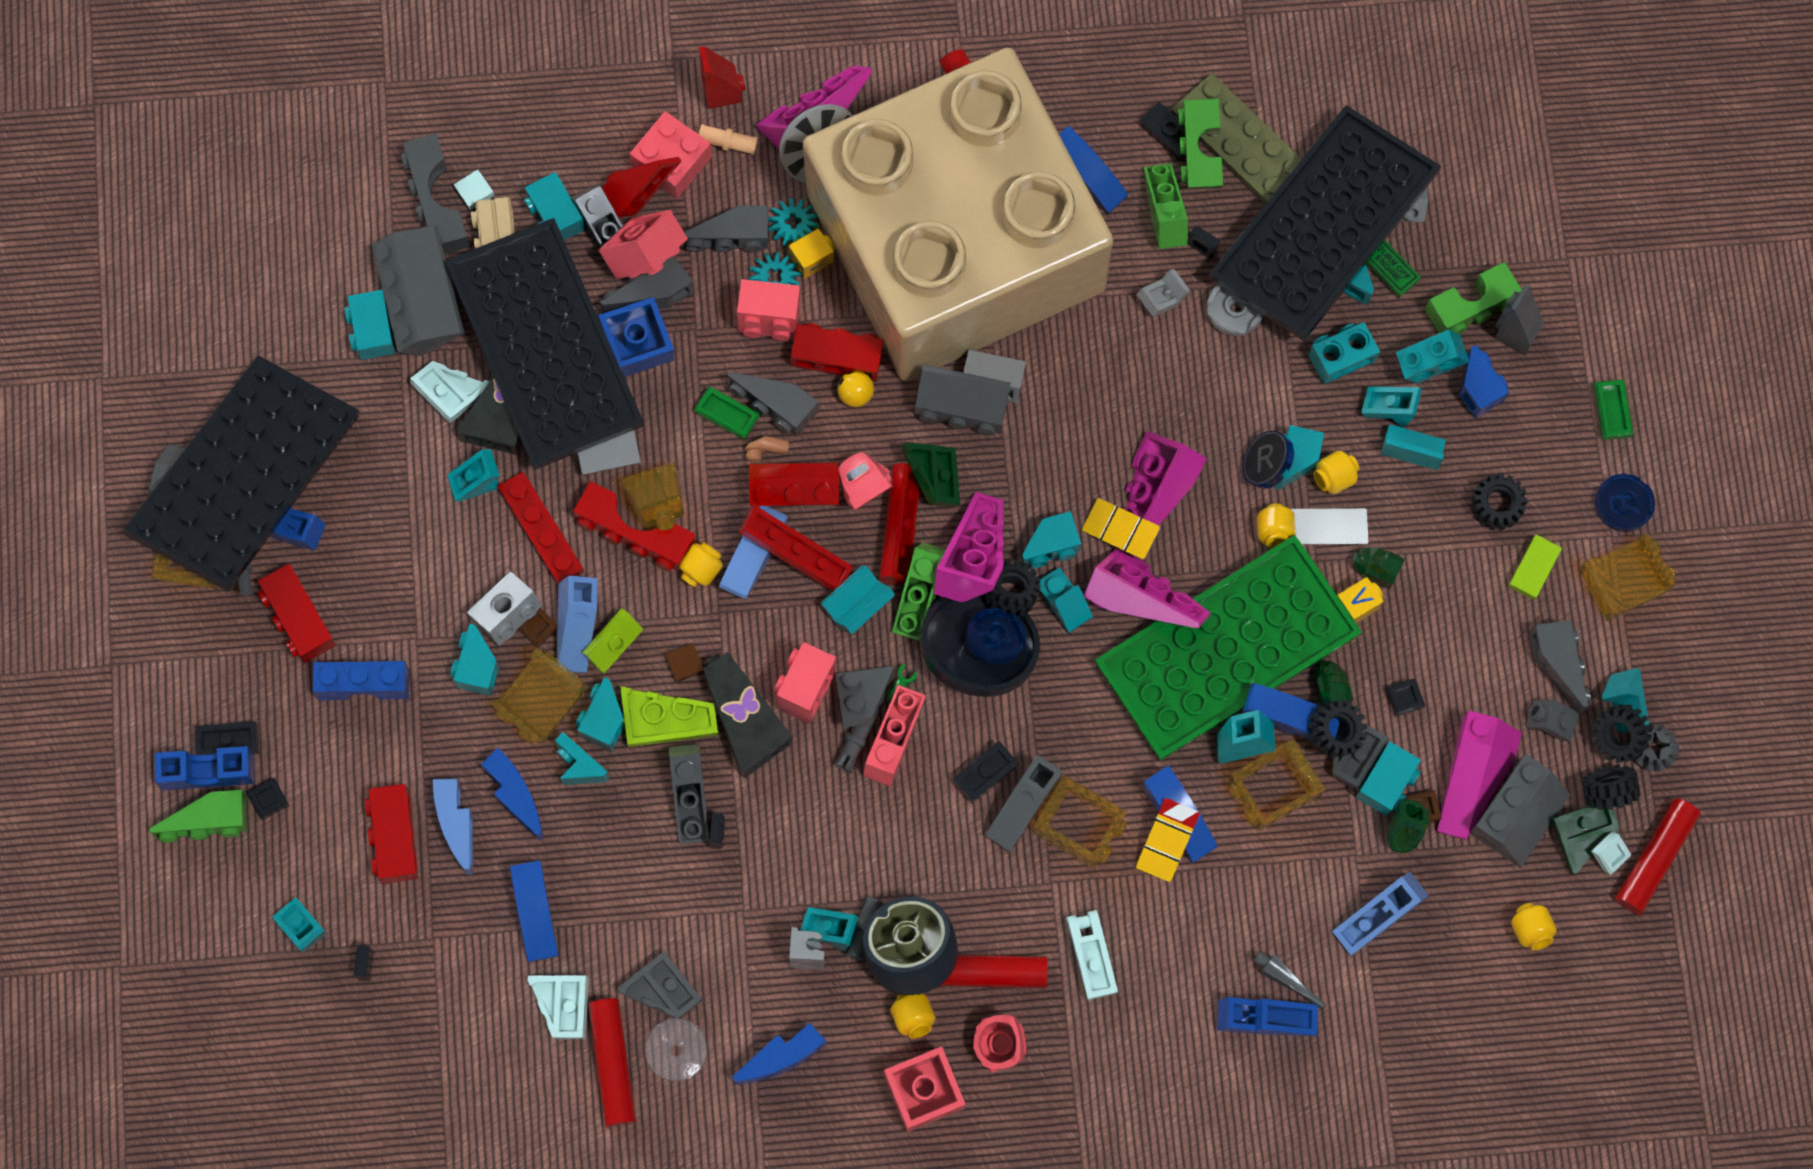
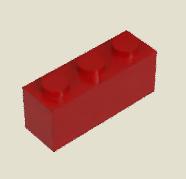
[791,323,884,382]
[749,463,839,506]
[257,563,336,663]
[365,784,419,884]

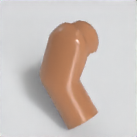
[745,436,789,463]

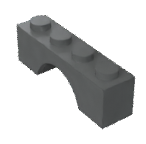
[400,133,470,255]

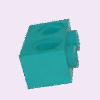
[1308,322,1380,385]
[1396,329,1470,384]

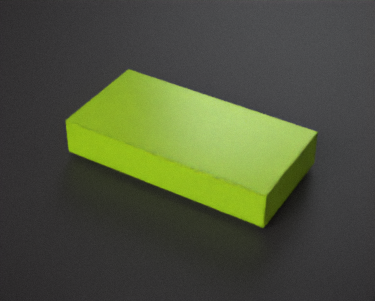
[1508,534,1562,600]

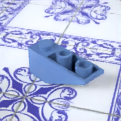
[556,576,598,673]

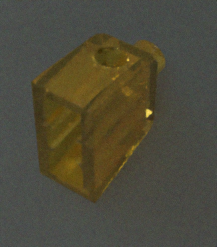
[621,462,684,531]

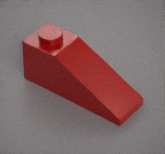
[699,46,746,109]
[602,157,682,218]

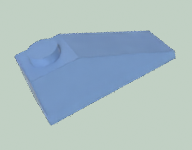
[1332,872,1429,956]

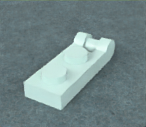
[1066,910,1118,1001]

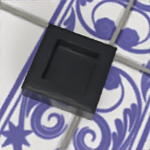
[1188,225,1220,259]
[1385,678,1425,717]
[247,778,289,820]
[709,813,725,850]
[354,945,374,982]

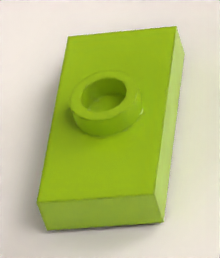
[582,608,644,674]

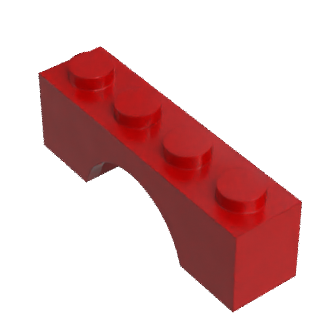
[573,481,697,572]

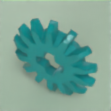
[768,198,819,246]
[749,252,801,286]

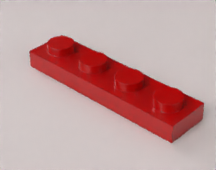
[498,472,584,586]
[739,505,853,591]

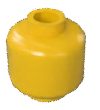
[1313,451,1360,494]
[1257,503,1296,549]
[679,542,723,587]
[1511,903,1557,951]
[891,993,936,1039]

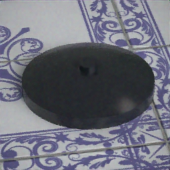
[920,594,1040,697]

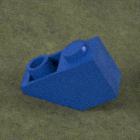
[1459,345,1509,418]

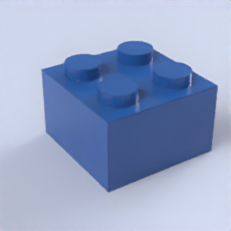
[598,297,674,377]

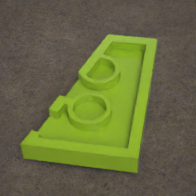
[620,686,718,747]

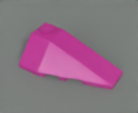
[756,65,872,149]
[1084,548,1211,628]

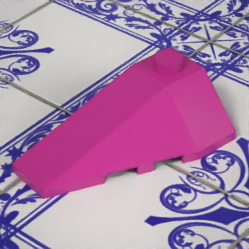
[1124,431,1207,526]
[934,492,1004,602]
[1436,710,1522,840]

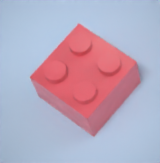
[630,111,712,199]
[599,210,688,279]
[737,279,801,341]
[774,642,836,724]
[883,1046,966,1132]

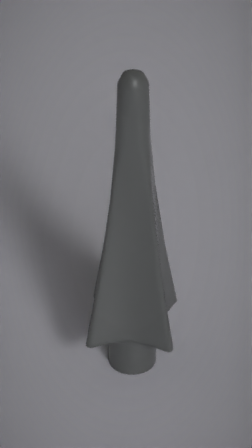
[1253,951,1325,1009]

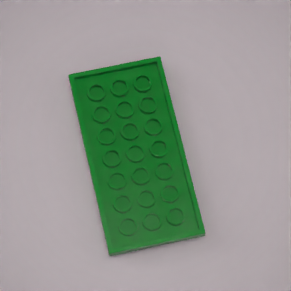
[1094,535,1362,762]

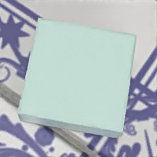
[453,170,494,210]
[1591,831,1631,875]

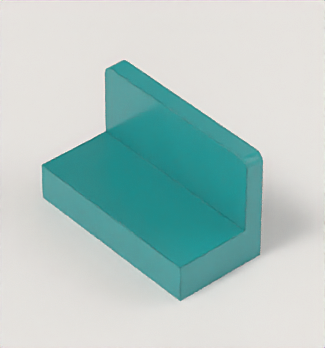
[1381,424,1446,470]
[821,565,895,634]

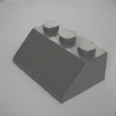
[915,364,1011,436]
[1470,754,1570,868]

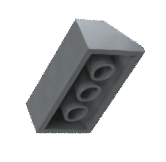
[372,226,464,356]

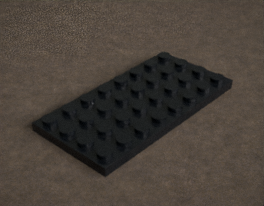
[1209,105,1441,341]
[445,218,644,470]
[124,355,359,592]

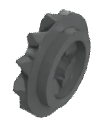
[1633,723,1680,771]

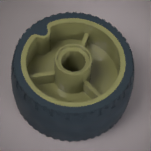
[863,896,958,995]

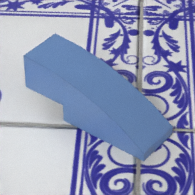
[719,506,788,600]
[433,779,473,875]

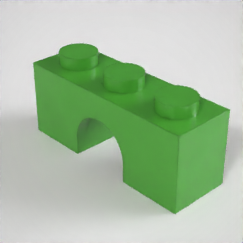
[1178,99,1223,190]
[1424,262,1522,335]

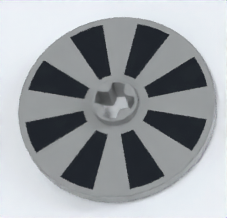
[779,104,853,183]

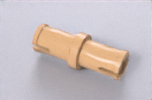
[699,124,758,155]

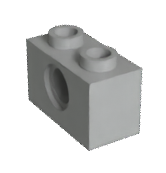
[467,571,542,646]

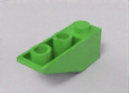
[1143,164,1188,249]
[892,543,946,641]
[150,789,248,843]

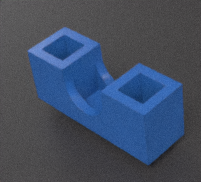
[313,661,410,701]
[155,746,254,791]

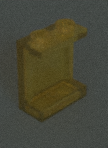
[1579,533,1676,621]
[492,648,589,744]

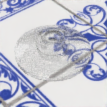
[645,1018,707,1081]

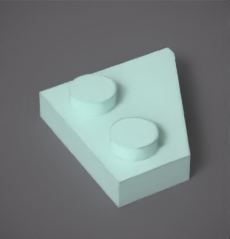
[410,361,489,423]
[528,976,589,1039]

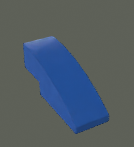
[1059,126,1128,215]
[270,509,326,551]
[1243,683,1340,743]
[481,748,544,841]
[1142,765,1218,864]
[510,860,559,962]
[1217,997,1318,1036]
[732,1023,826,1085]

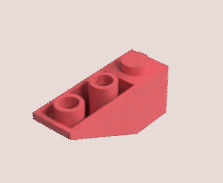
[863,685,926,787]

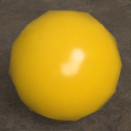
[837,371,875,407]

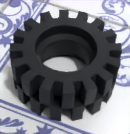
[1470,473,1528,531]
[984,559,1041,617]
[1307,700,1367,757]
[1591,704,1652,763]
[1582,765,1641,810]

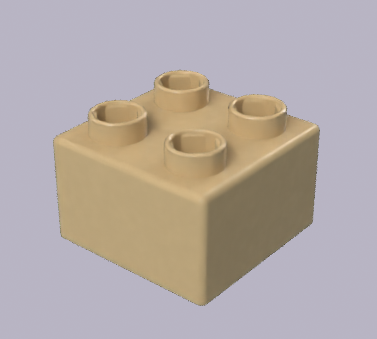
[803,48,1113,381]

